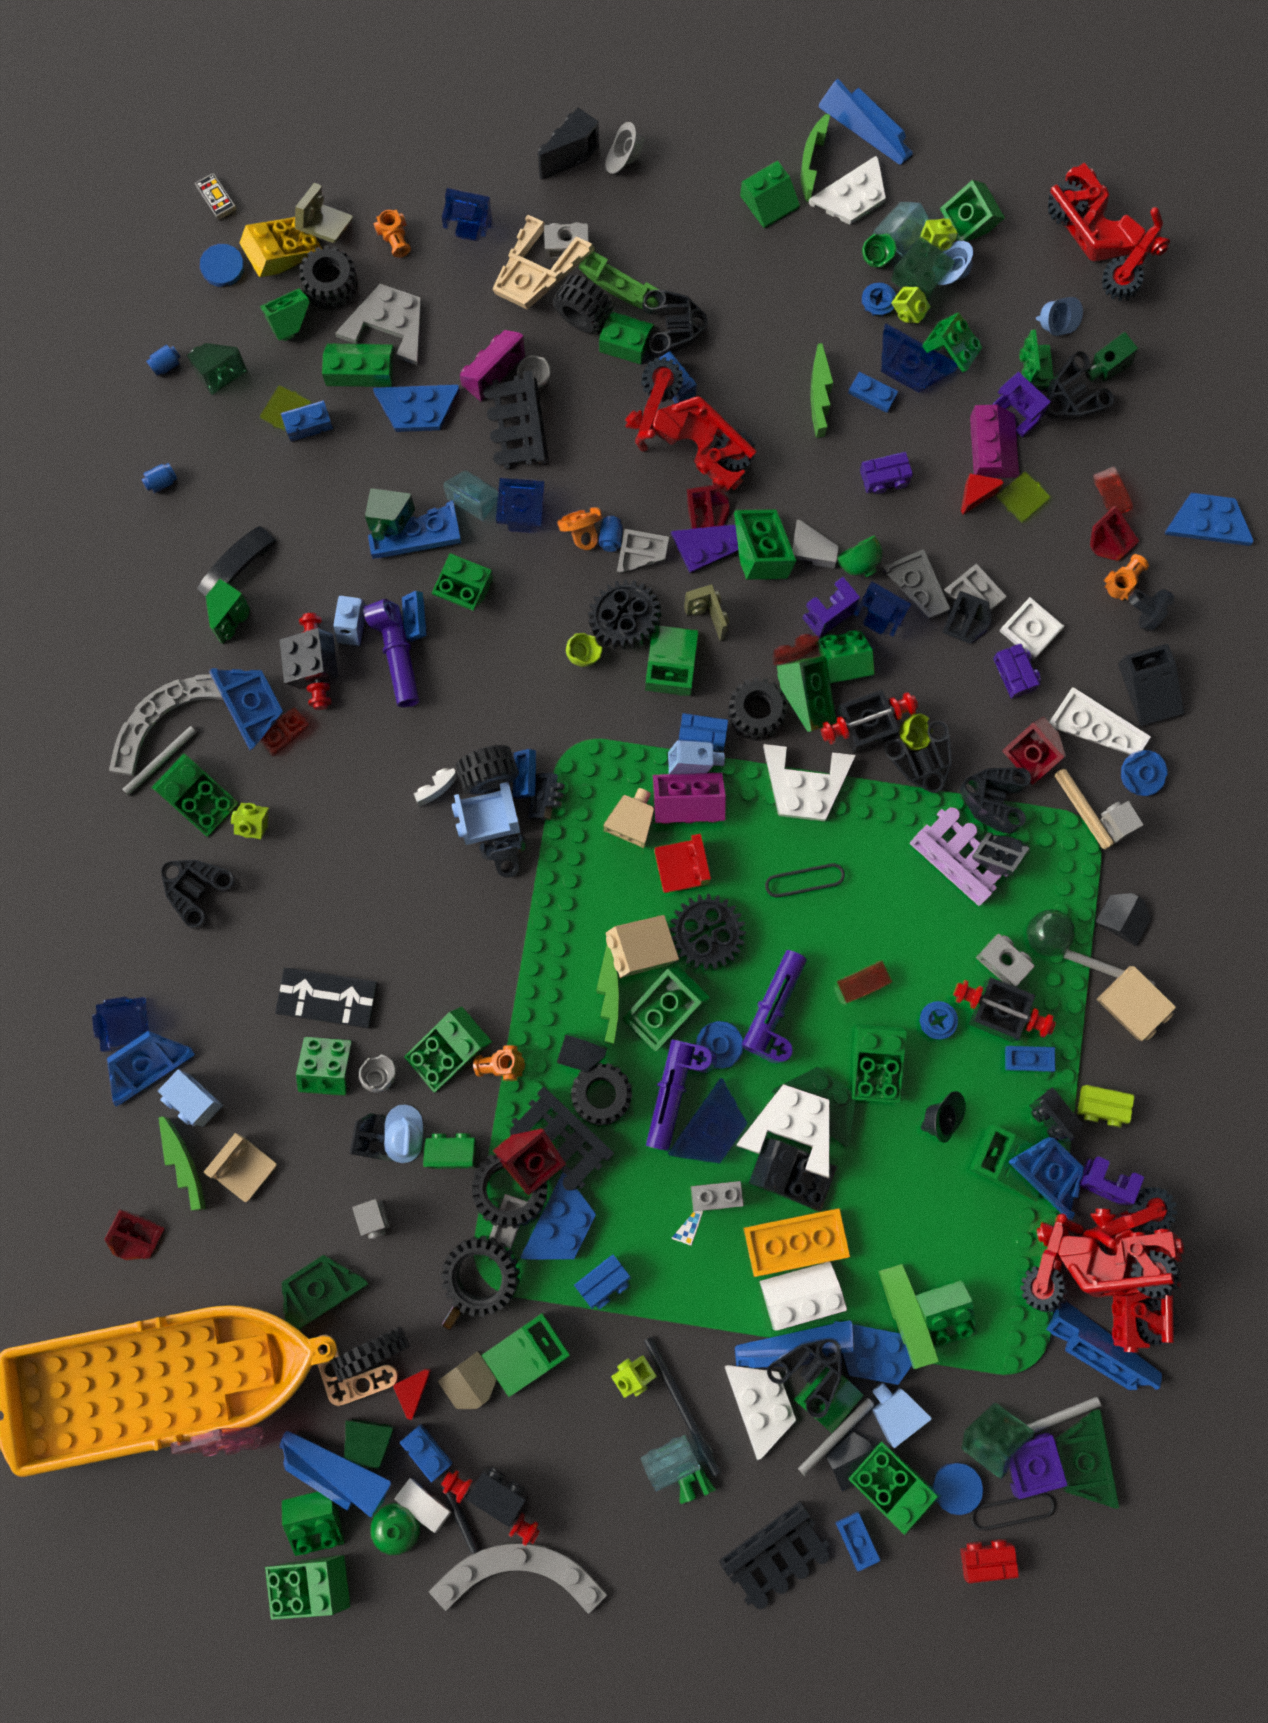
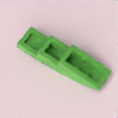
[810,343,833,438]
[596,945,619,1046]
[159,1116,206,1211]
[878,1264,939,1369]

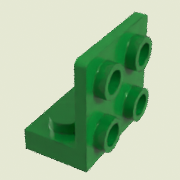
[922,312,982,372]
[1019,330,1054,390]
[296,1037,352,1096]

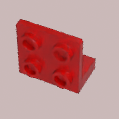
[654,834,711,893]

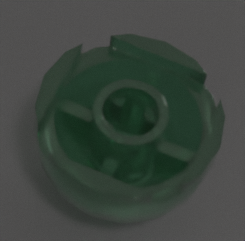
[1026,909,1076,957]

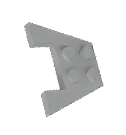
[335,284,421,365]

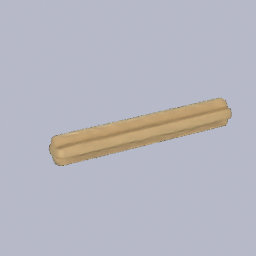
[1055,769,1114,849]

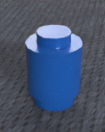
[146,344,181,376]
[141,463,177,493]
[599,516,623,552]

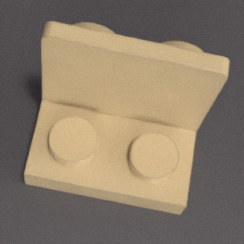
[204,1133,277,1202]

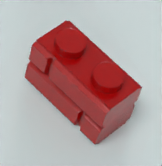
[960,1539,1019,1583]

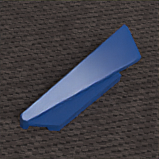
[819,79,913,165]
[1046,1302,1162,1390]
[735,1321,855,1368]
[279,1431,391,1517]

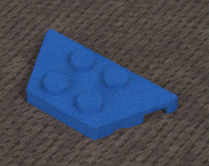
[373,385,459,432]
[1165,493,1253,546]
[209,668,283,751]
[107,1031,195,1107]
[1009,1137,1084,1220]
[520,1172,596,1259]
[833,1321,912,1385]

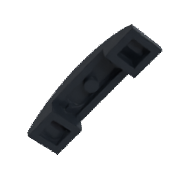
[197,526,276,597]

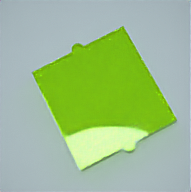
[259,385,311,431]
[997,472,1050,523]

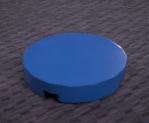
[200,244,244,287]
[1121,750,1168,796]
[696,1021,743,1069]
[932,1462,983,1515]

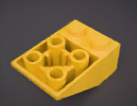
[240,217,322,277]

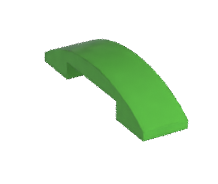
[801,114,830,202]
[578,251,659,309]

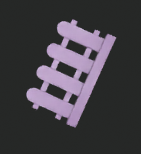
[909,808,1008,906]

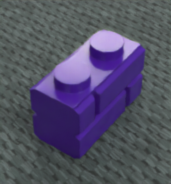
[860,452,912,494]
[993,643,1041,699]

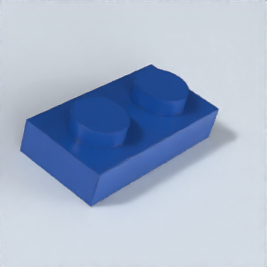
[848,372,898,413]
[402,591,426,642]
[512,749,536,799]
[1005,1046,1055,1072]
[835,1511,880,1571]

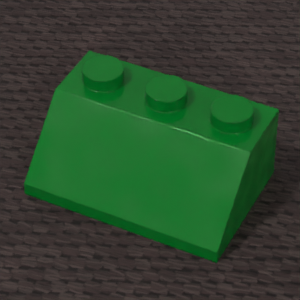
[322,343,394,387]

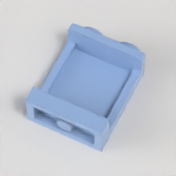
[452,782,520,845]

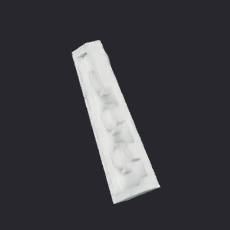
[1049,687,1151,755]

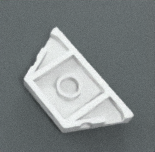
[809,156,886,225]
[724,1365,796,1460]

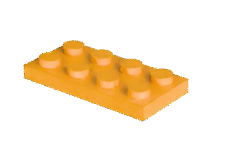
[744,1208,850,1277]

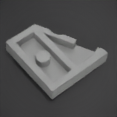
[617,529,669,574]
[943,563,1007,611]

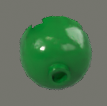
[837,535,883,577]
[370,1502,421,1555]

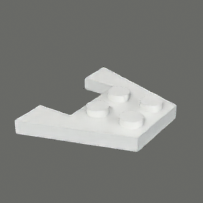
[763,744,855,822]
[737,1085,830,1178]

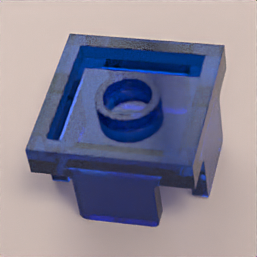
[442,188,492,241]
[496,478,545,533]
[854,581,911,637]
[92,997,149,1052]

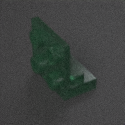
[891,237,955,302]
[961,1403,1034,1479]

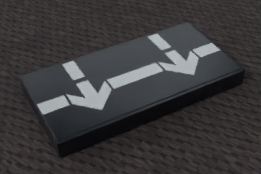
[275,967,378,1029]

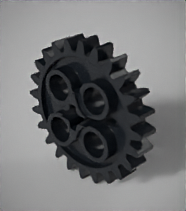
[588,579,662,650]
[669,894,746,971]

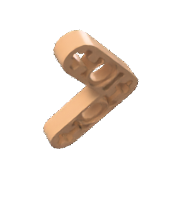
[318,1334,398,1406]

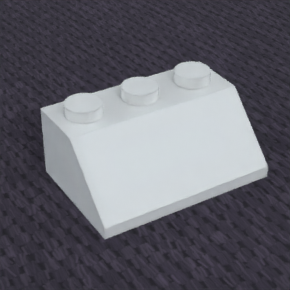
[760,1261,847,1331]

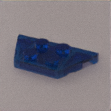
[881,324,958,393]
[668,1078,748,1164]

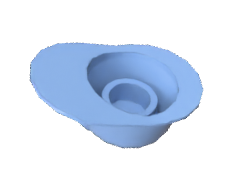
[384,1104,423,1163]

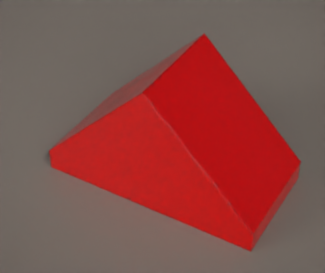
[961,474,1003,515]
[392,1368,431,1420]

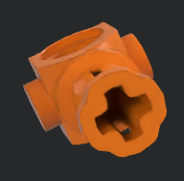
[373,209,411,258]
[1104,554,1149,600]
[473,1045,525,1081]

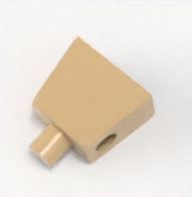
[604,788,654,848]

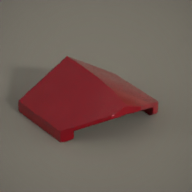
[687,484,730,529]
[1090,506,1139,561]
[104,1209,164,1260]

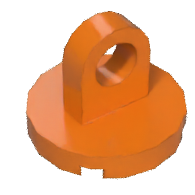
[557,507,602,550]

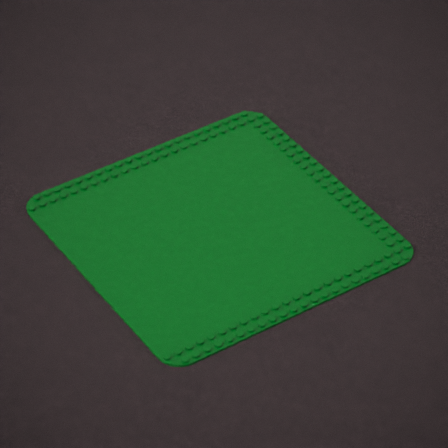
[474,739,1101,1375]

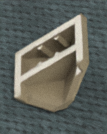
[438,1351,497,1409]

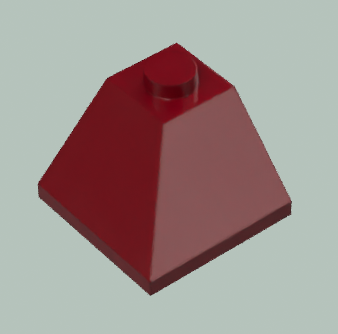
[1002,716,1066,785]
[493,1129,566,1196]

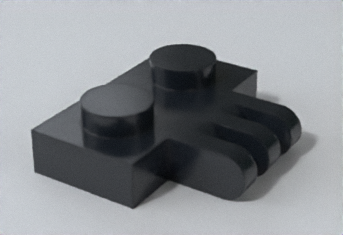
[528,772,565,821]

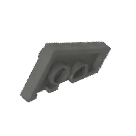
[882,549,950,620]

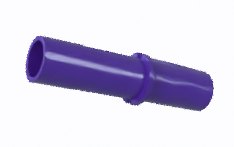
[363,598,420,708]
[741,950,807,1064]
[646,1040,717,1151]

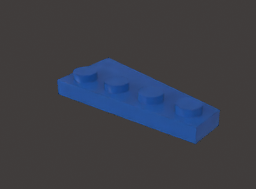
[368,500,461,559]

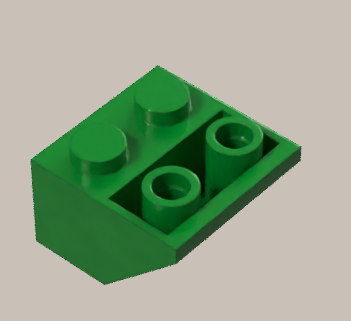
[432,553,493,611]
[206,579,250,644]
[817,630,874,683]
[915,1280,977,1348]
[794,1366,863,1433]
[282,1491,344,1556]

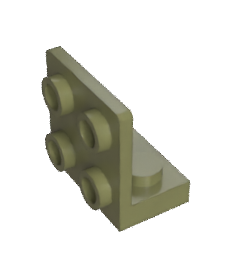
[295,183,353,243]
[684,584,729,641]

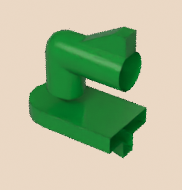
[678,1461,716,1504]

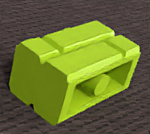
[1077,1085,1134,1128]

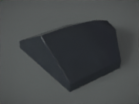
[942,590,992,644]
[972,833,1030,875]
[1094,893,1151,946]
[557,1032,608,1072]
[349,1113,395,1162]
[820,1430,873,1491]

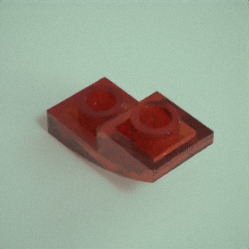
[1093,467,1133,513]
[772,634,819,665]
[259,707,309,757]
[837,960,892,1003]

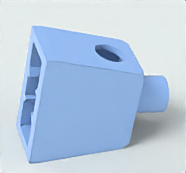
[334,596,367,646]
[668,740,724,774]
[872,1382,931,1448]

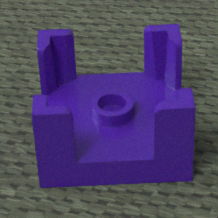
[992,371,1051,438]
[803,577,860,639]
[1079,1157,1144,1205]
[999,1432,1068,1499]

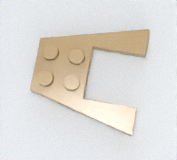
[493,215,595,310]

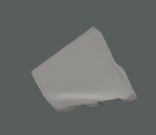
[792,520,838,569]

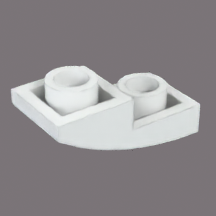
[414,768,457,807]
[394,1478,452,1533]

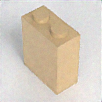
[606,915,679,978]
[1096,966,1176,1041]

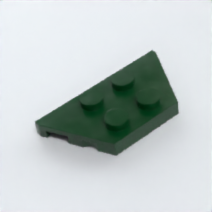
[772,1067,856,1148]
[281,1255,369,1330]
[1054,1409,1119,1509]

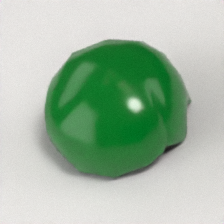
[862,233,897,268]

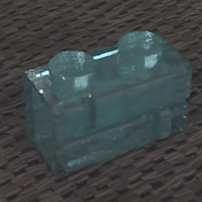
[640,1435,701,1492]

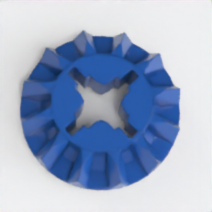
[861,283,896,317]
[919,1001,958,1040]

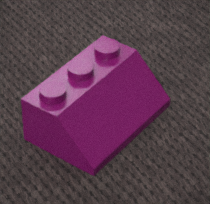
[460,330,525,402]
[970,405,1019,478]
[653,773,726,824]

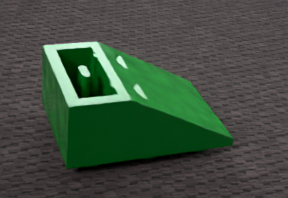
[645,625,698,696]
[151,754,238,837]
[404,1006,492,1093]
[852,1024,907,1103]
[969,1125,1040,1202]
[482,1313,570,1397]
[849,1441,941,1535]
[265,1555,350,1620]

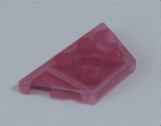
[171,1427,264,1456]

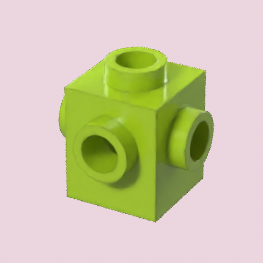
[920,219,958,252]
[891,287,931,323]
[231,803,269,839]
[611,1355,657,1398]

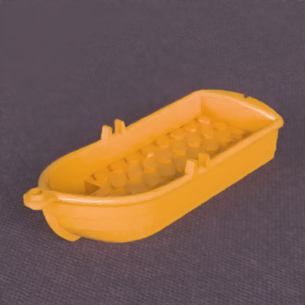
[0,1305,337,1477]

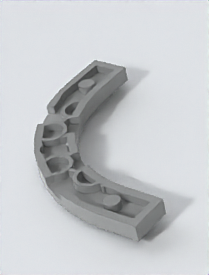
[109,674,223,776]
[429,1542,607,1614]

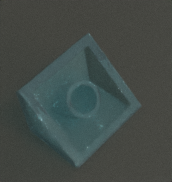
[873,202,929,259]
[443,470,502,521]

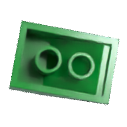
[734,509,796,580]
[777,656,837,732]
[623,964,710,1052]

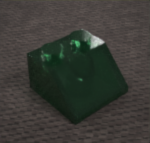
[187,343,248,395]

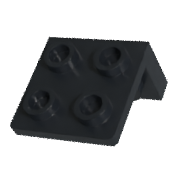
[1029,1087,1083,1143]

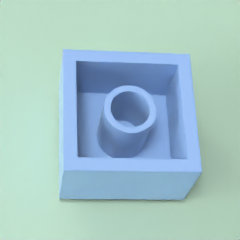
[158,1069,223,1127]

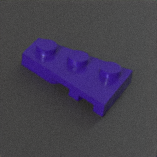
[671,525,739,573]

